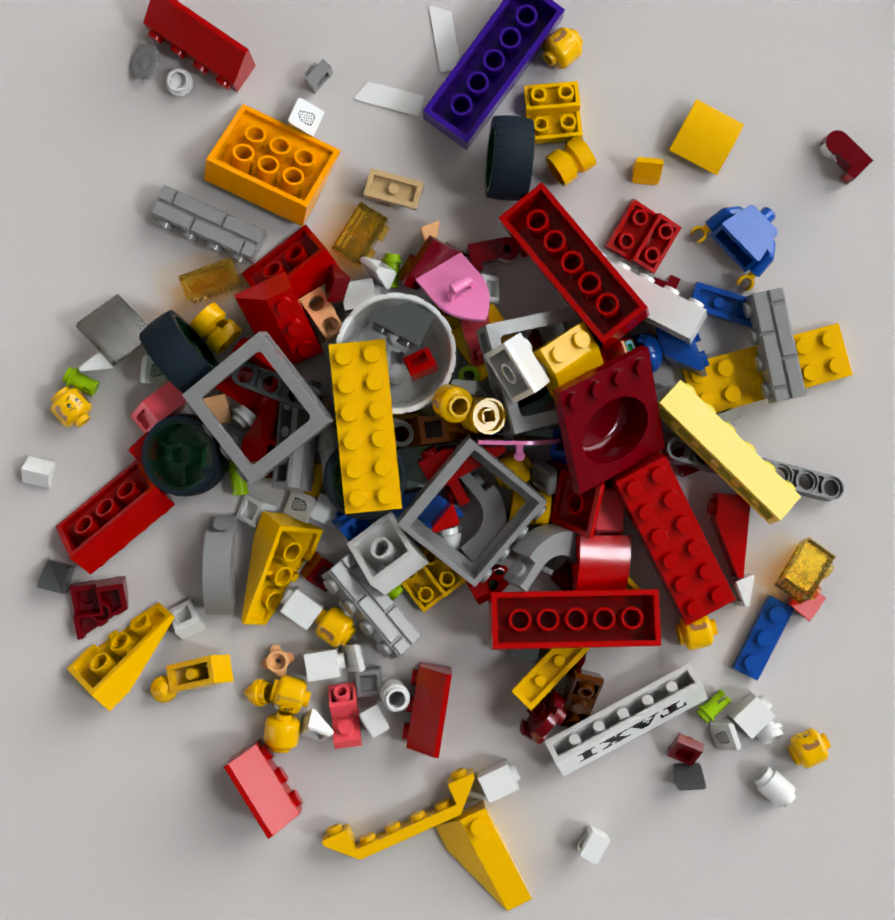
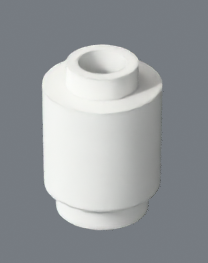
[379,679,410,712]
[754,766,796,808]

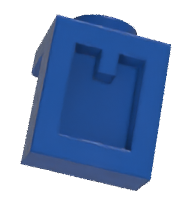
[331,510,371,542]

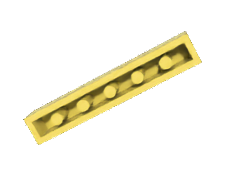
[658,380,801,524]

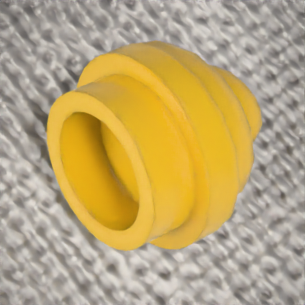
[150,675,178,703]
[244,679,273,707]

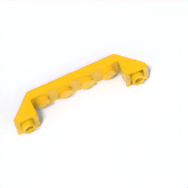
[322,767,475,860]

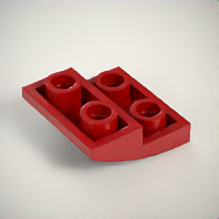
[604,199,682,274]
[572,535,631,591]

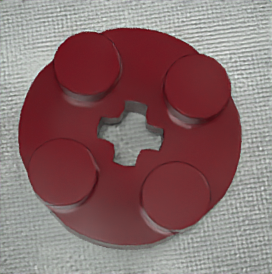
[520,689,566,744]

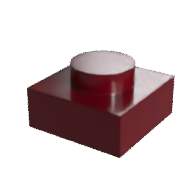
[667,733,704,766]

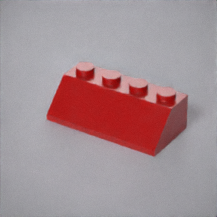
[143,0,256,92]
[55,459,175,575]

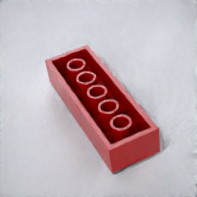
[498,182,650,350]
[610,452,736,625]
[488,589,661,650]

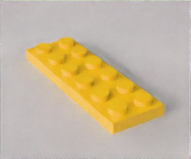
[681,323,853,413]
[328,339,402,514]

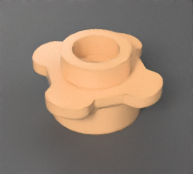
[262,644,295,677]

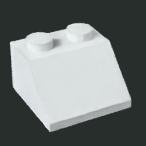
[484,333,550,404]
[347,511,429,595]

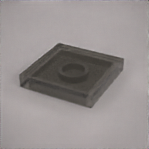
[76,294,148,366]

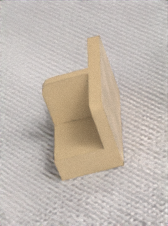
[363,168,424,211]

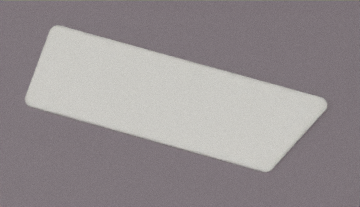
[429,6,460,72]
[354,81,424,116]

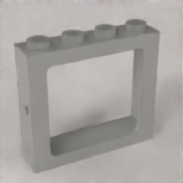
[476,307,582,438]
[182,331,336,485]
[397,434,547,587]

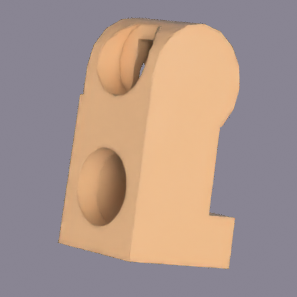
[299,287,342,343]

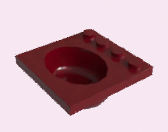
[552,346,665,494]

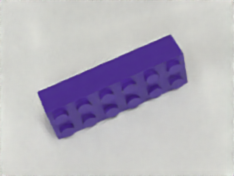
[423,0,565,150]

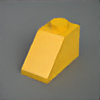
[166,654,234,693]

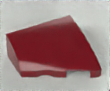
[396,235,467,290]
[69,576,129,640]

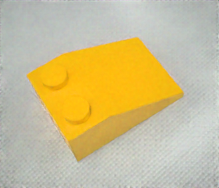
[533,321,604,399]

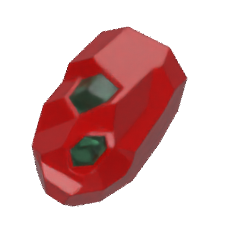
[466,564,509,605]

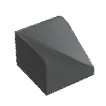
[37,559,75,594]

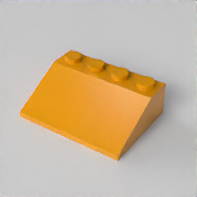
[204,104,341,227]

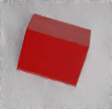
[550,469,605,539]

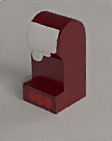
[820,130,873,184]
[466,237,519,273]

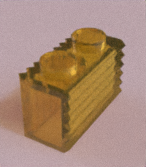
[331,202,390,269]
[178,257,243,305]
[774,537,836,603]

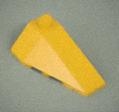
[241,511,323,625]
[67,602,175,712]
[436,800,532,911]

